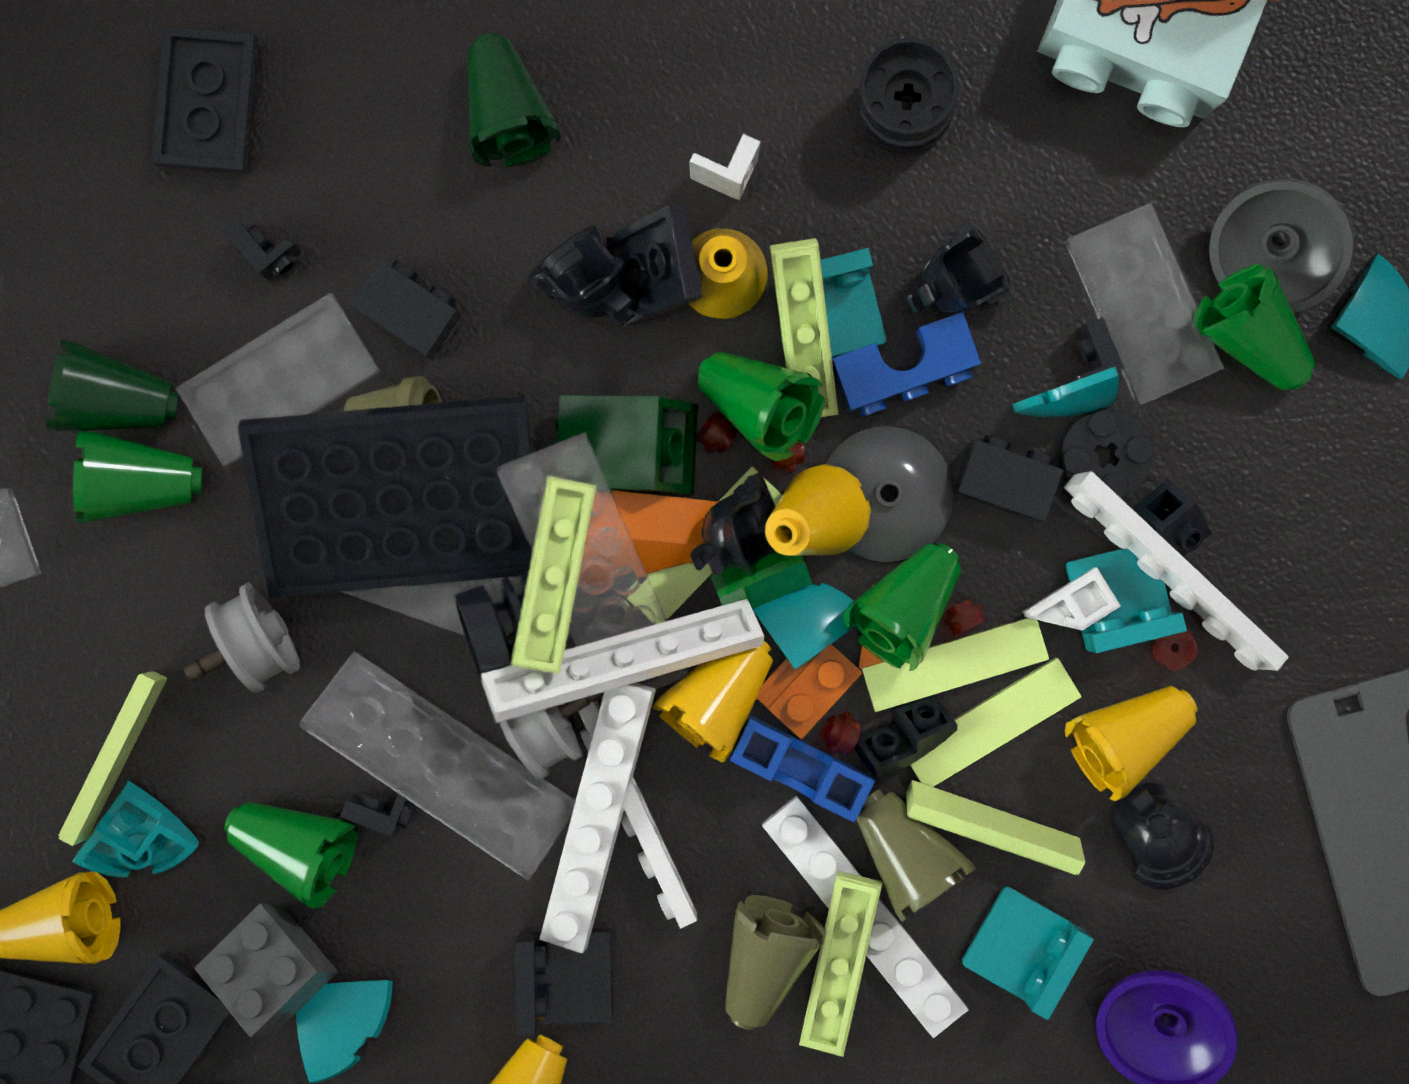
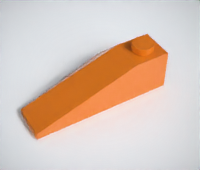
[578,489,718,585]

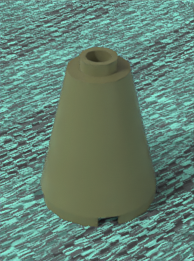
[856,789,976,922]
[725,895,825,1030]

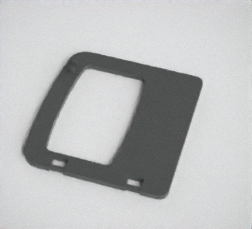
[1287,668,1409,996]

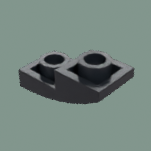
[855,694,958,781]

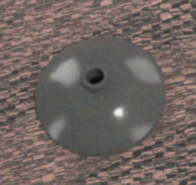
[1209,178,1353,313]
[825,426,954,562]

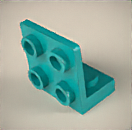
[820,248,886,357]
[1065,548,1187,653]
[962,886,1094,1020]

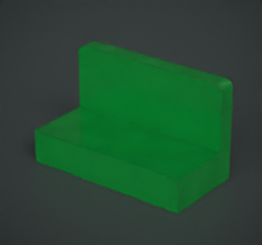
[710,552,812,609]

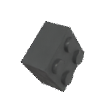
[194,903,338,1038]

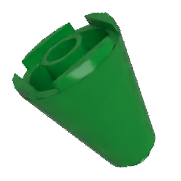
[1193,264,1315,390]
[698,352,825,461]
[73,431,202,523]
[842,543,962,671]
[224,802,359,910]

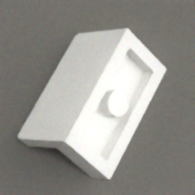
[689,134,760,201]

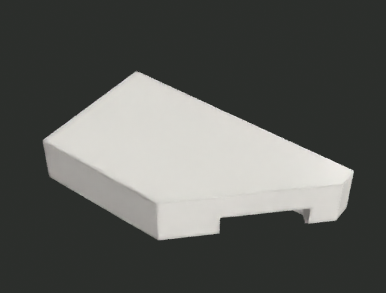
[1022,567,1121,630]

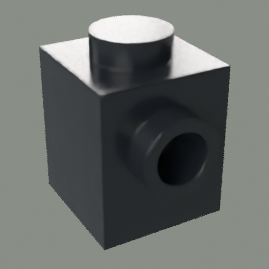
[1133,479,1212,557]

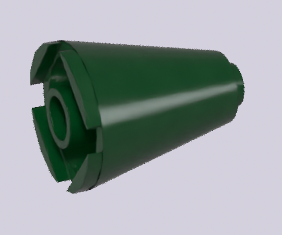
[467,33,561,167]
[46,340,180,432]

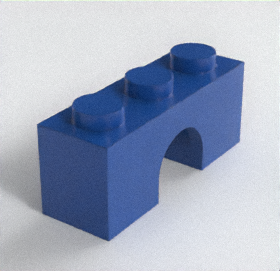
[832,312,981,417]
[729,715,875,823]

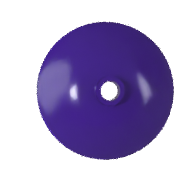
[1096,971,1238,1084]

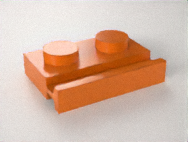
[756,644,862,740]

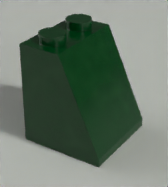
[553,395,698,495]

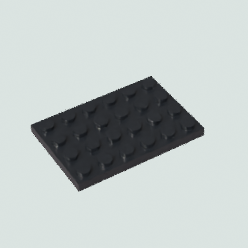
[237,396,540,598]

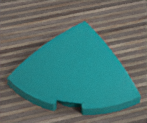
[1331,253,1409,379]
[1012,367,1118,418]
[752,583,856,670]
[72,780,199,877]
[296,980,393,1083]

